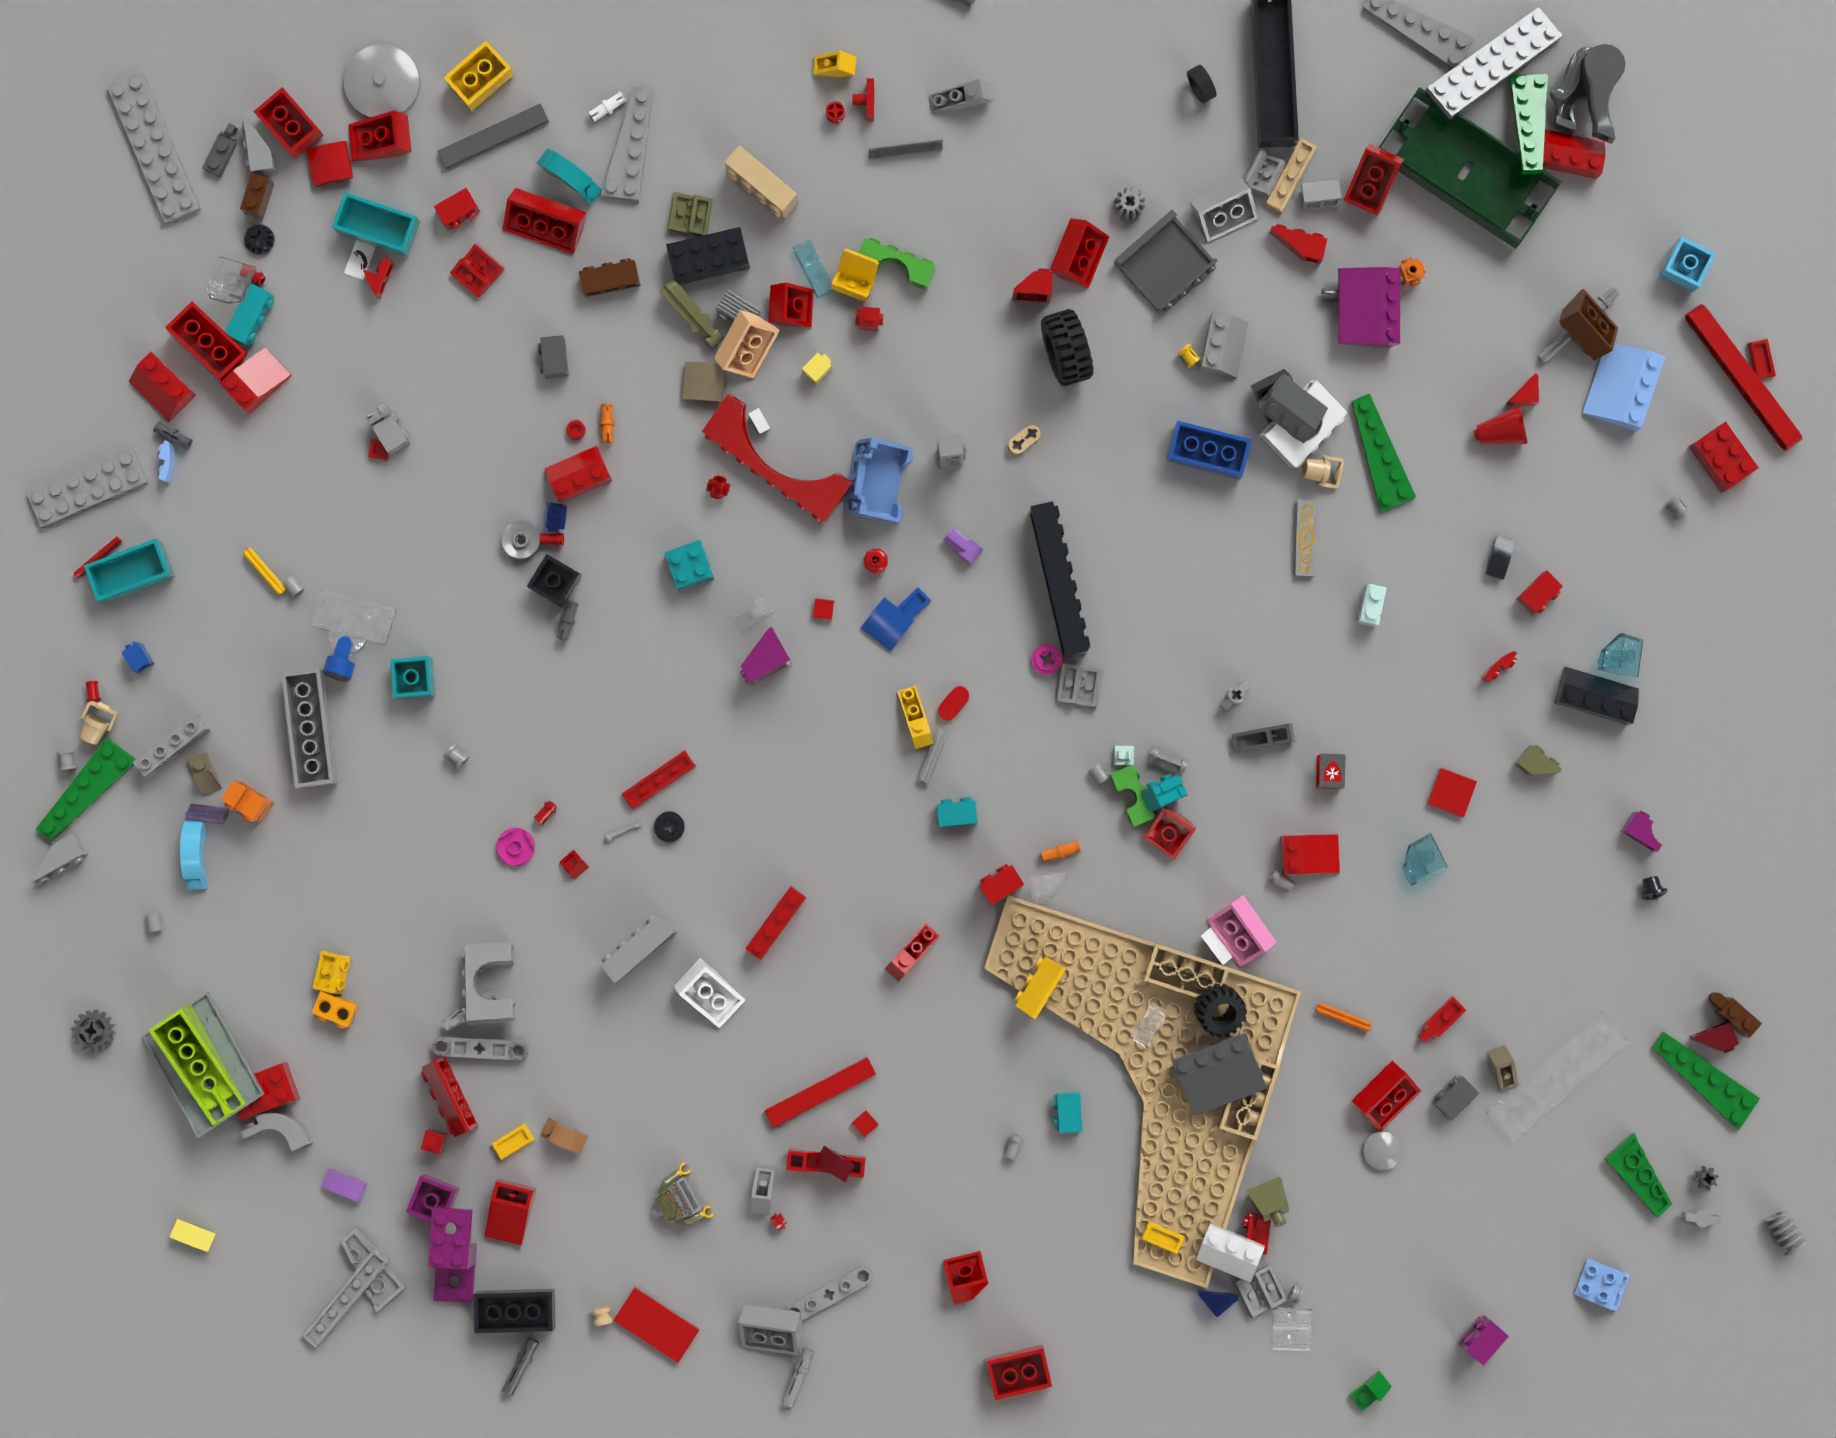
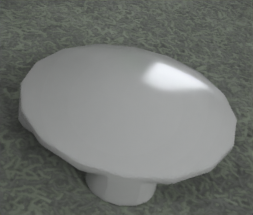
[1363,1132,1402,1170]

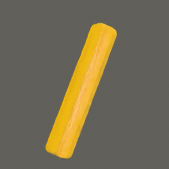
[243,548,286,595]

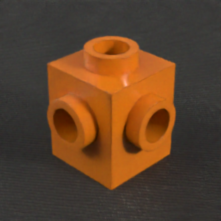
[1398,257,1426,287]

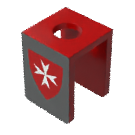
[1316,753,1346,789]

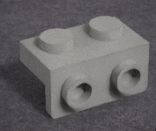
[1245,149,1286,196]

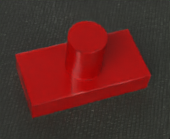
[852,78,874,121]

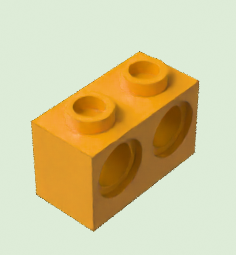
[312,991,360,1029]

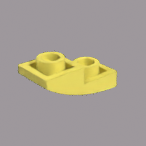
[169,1219,215,1252]

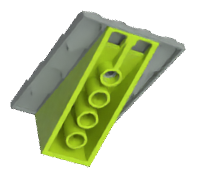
[142,992,265,1138]

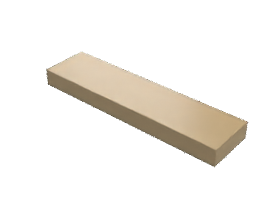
[1265,138,1318,214]

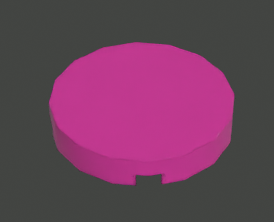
[496,828,535,866]

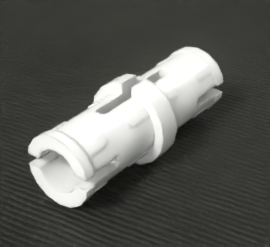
[588,91,626,122]

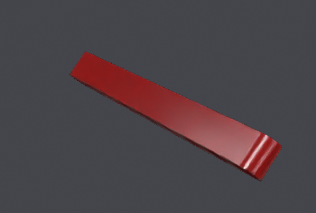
[1685,304,1803,451]

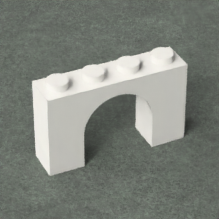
[1259,380,1347,468]

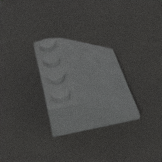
[1172,1033,1267,1116]

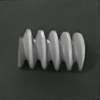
[1765,1211,1805,1255]

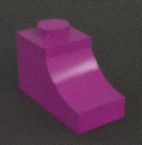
[1621,811,1662,852]

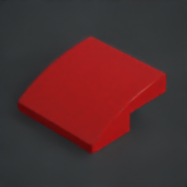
[307,141,353,187]
[450,244,505,298]

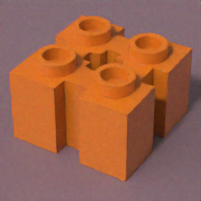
[221,780,274,822]

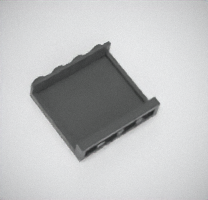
[1114,210,1217,313]

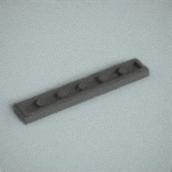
[438,103,549,169]

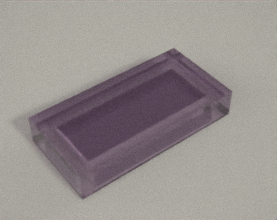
[185,804,229,824]

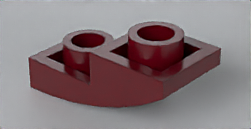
[815,1145,856,1183]

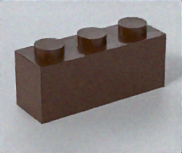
[579,258,641,297]

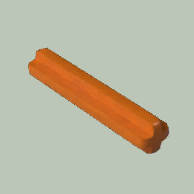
[1315,1003,1371,1032]

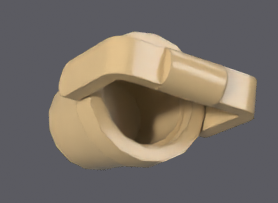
[1302,455,1344,488]
[80,701,118,745]

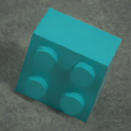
[664,540,714,591]
[390,656,435,699]

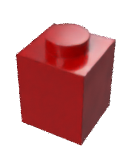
[421,1129,448,1154]

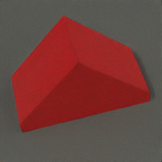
[1506,373,1539,406]

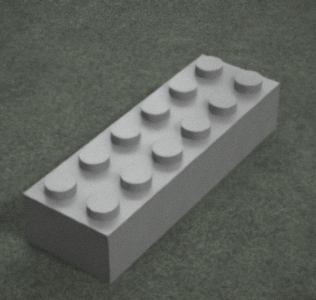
[281,668,338,789]

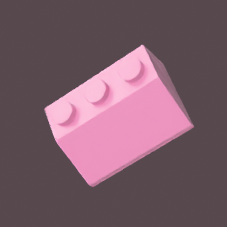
[1207,895,1276,967]

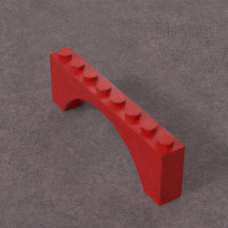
[702,394,854,522]

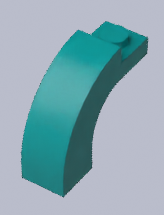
[537,148,603,204]

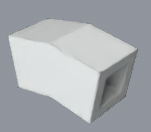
[748,408,770,434]

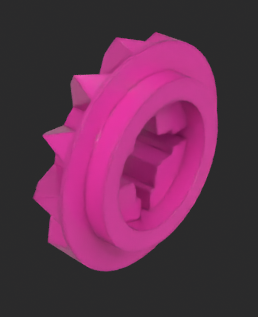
[1031,644,1062,675]

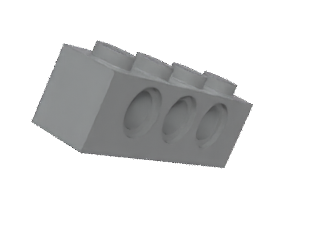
[937,435,967,469]
[133,714,210,778]

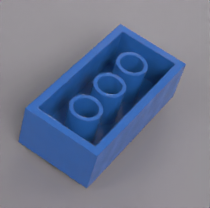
[1166,421,1252,480]

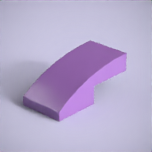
[322,1169,367,1202]

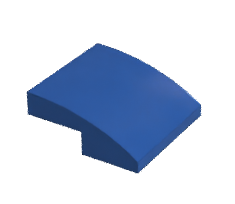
[861,597,914,652]

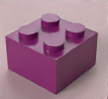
[406,1174,460,1222]
[1459,1315,1509,1366]

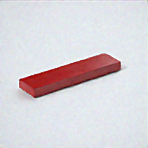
[622,750,696,809]

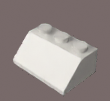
[1196,1223,1265,1282]

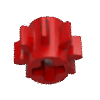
[706,475,731,499]

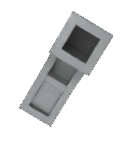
[241,1112,313,1151]

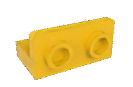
[313,951,351,994]

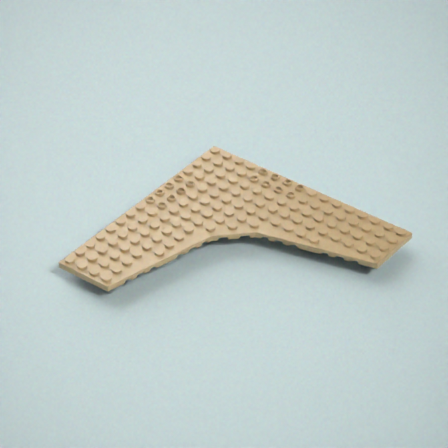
[984,895,1302,1288]

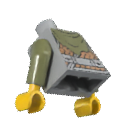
[652,1163,714,1225]

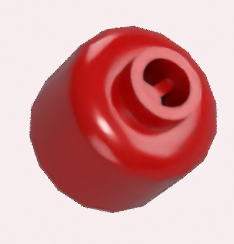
[863,549,888,574]

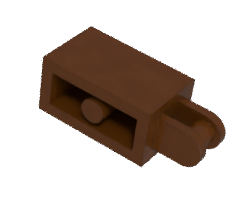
[1708,992,1762,1038]

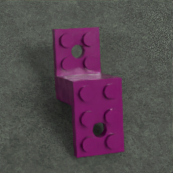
[428,1207,477,1303]

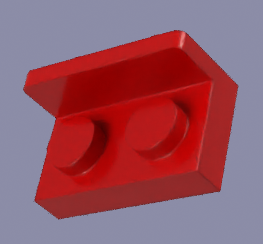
[1243,1212,1271,1255]

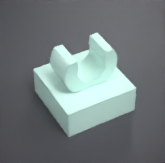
[1114,746,1134,766]

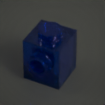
[543,502,567,532]

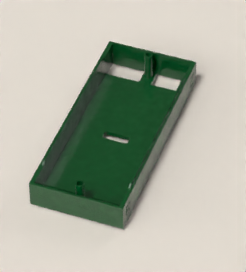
[1378,87,1562,249]

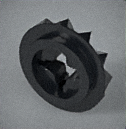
[244,224,275,255]
[654,811,685,842]

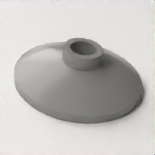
[501,521,540,559]

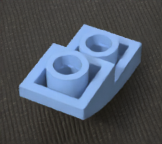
[158,440,175,484]

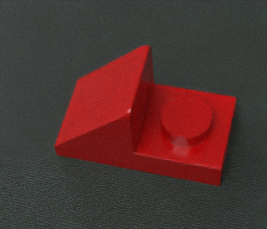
[363,257,394,299]

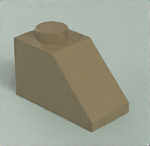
[1487,1045,1518,1092]

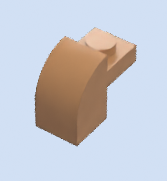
[541,1117,588,1154]

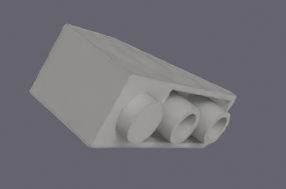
[930,79,993,113]
[241,115,277,175]
[30,834,88,884]

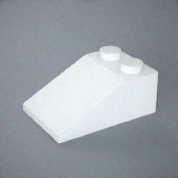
[674,958,745,1028]

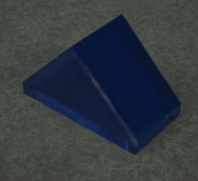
[1197,1290,1238,1318]

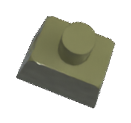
[1246,1177,1289,1227]

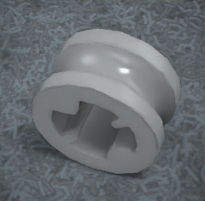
[1288,1284,1304,1304]

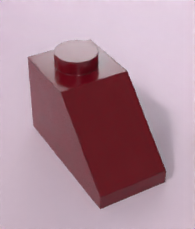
[1690,1022,1739,1053]

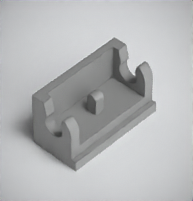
[1300,179,1342,210]

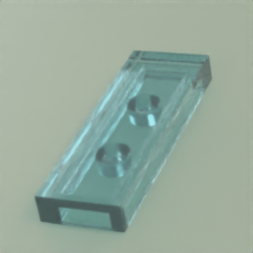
[792,239,835,299]

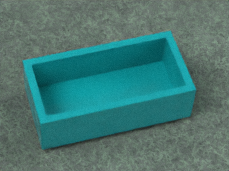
[332,192,420,257]
[84,539,175,604]

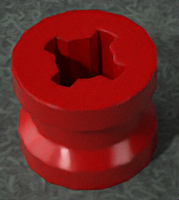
[826,101,845,124]

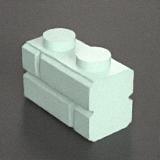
[1357,584,1387,627]

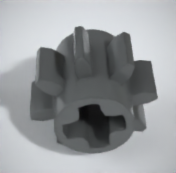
[1693,1166,1719,1190]

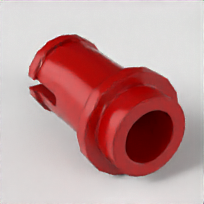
[240,265,266,286]
[539,531,564,547]
[85,681,101,706]
[534,800,558,825]

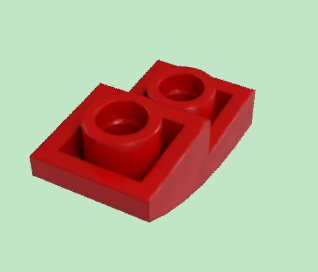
[1481,651,1517,682]

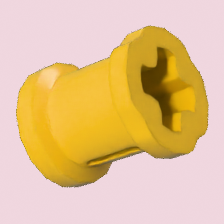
[1177,343,1202,369]

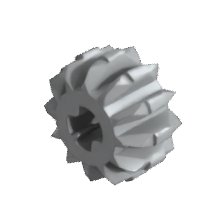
[1114,187,1146,220]

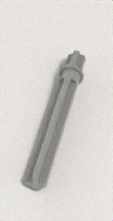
[1538,287,1619,364]

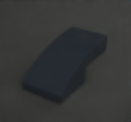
[1485,535,1515,580]

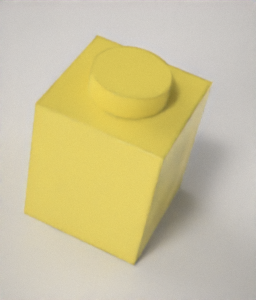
[802,353,832,385]

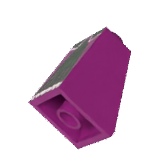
[740,627,792,686]

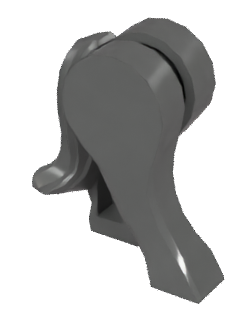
[1549,44,1626,144]

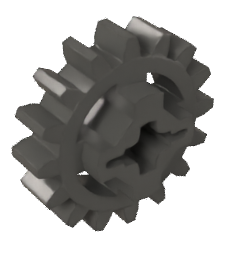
[71,1010,115,1052]

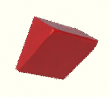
[560,849,589,879]

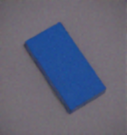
[898,587,931,619]

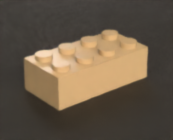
[724,145,799,220]

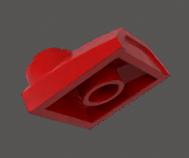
[1142,806,1196,860]

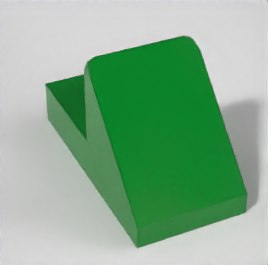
[1349,1371,1392,1411]

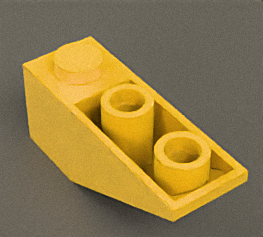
[897,686,934,749]

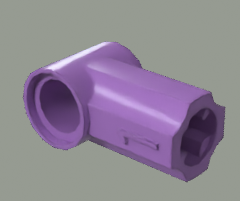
[943,528,983,565]

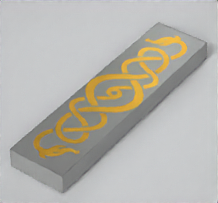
[1295,500,1316,577]

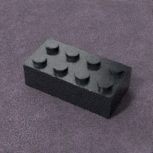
[666,227,750,285]
[474,1289,556,1333]

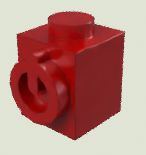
[855,306,884,331]

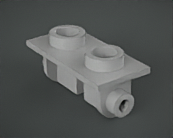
[1147,744,1189,776]

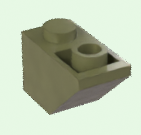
[1514,745,1562,776]

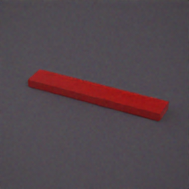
[764,1057,876,1128]

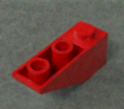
[1269,224,1328,264]
[885,923,940,982]

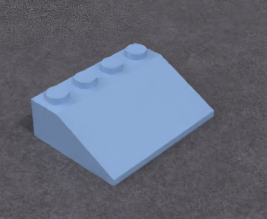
[1582,343,1665,432]

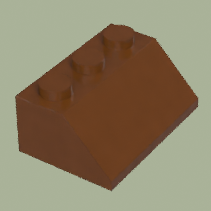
[1559,289,1618,360]

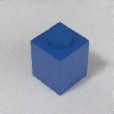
[121,642,154,673]

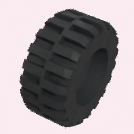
[1041,309,1094,386]

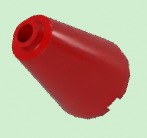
[1473,406,1528,444]

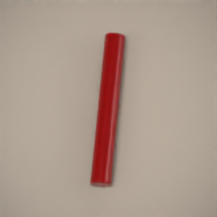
[73,536,122,578]

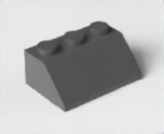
[1259,374,1328,444]

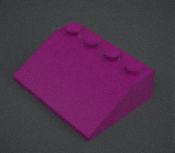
[1338,267,1400,348]

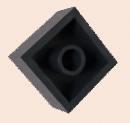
[527,554,582,608]

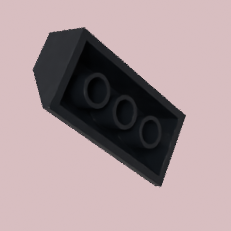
[1554,667,1639,725]

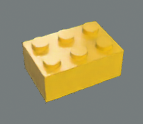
[443,41,514,111]

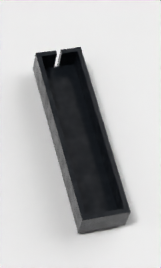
[1250,0,1299,148]
[1029,501,1091,659]

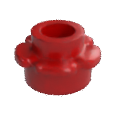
[770,1213,787,1231]

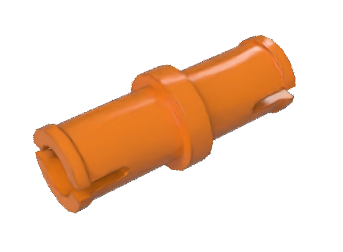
[599,404,615,444]
[1041,840,1081,863]

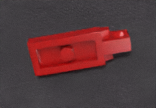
[1418,996,1466,1043]

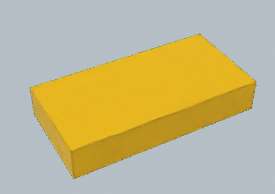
[491,1123,535,1160]
[1141,1221,1185,1255]

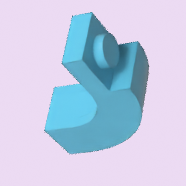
[180,819,208,889]

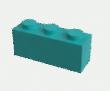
[225,283,274,347]

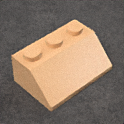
[714,310,780,378]

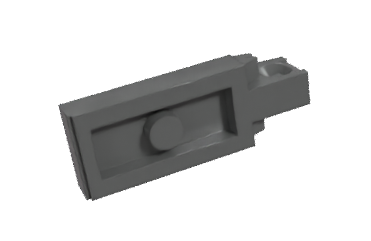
[202,123,238,177]

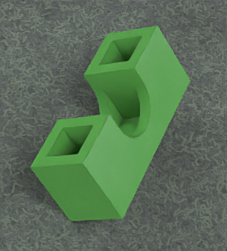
[1109,765,1156,827]

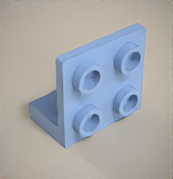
[1575,1259,1630,1311]

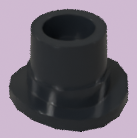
[1641,876,1668,900]

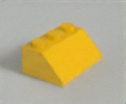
[1014,956,1066,1019]

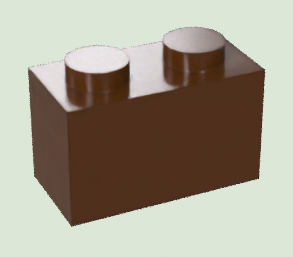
[240,173,274,219]

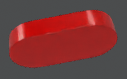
[938,686,969,721]

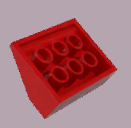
[421,1057,478,1138]

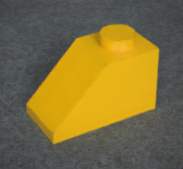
[813,51,856,78]

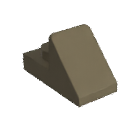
[188,752,222,795]

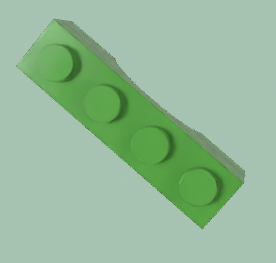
[859,238,936,291]

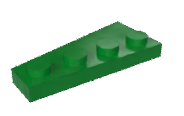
[1604,1133,1672,1217]

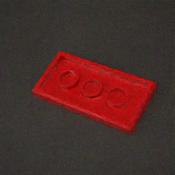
[613,1287,700,1363]

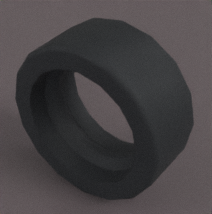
[1187,65,1217,103]

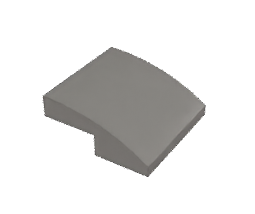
[1057,663,1103,707]
[1233,1265,1288,1318]

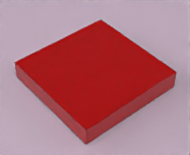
[1427,768,1477,817]

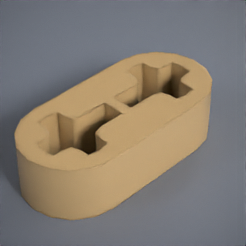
[1008,425,1041,455]

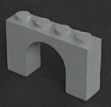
[462,942,516,1025]

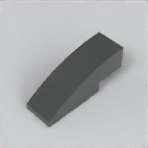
[1231,723,1295,753]

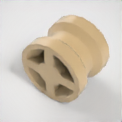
[591,1306,613,1326]

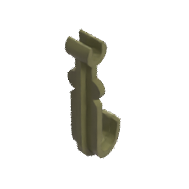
[660,280,724,348]

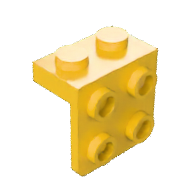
[830,249,879,302]

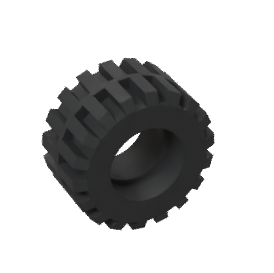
[1194,983,1247,1037]

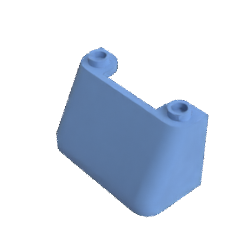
[844,438,913,523]

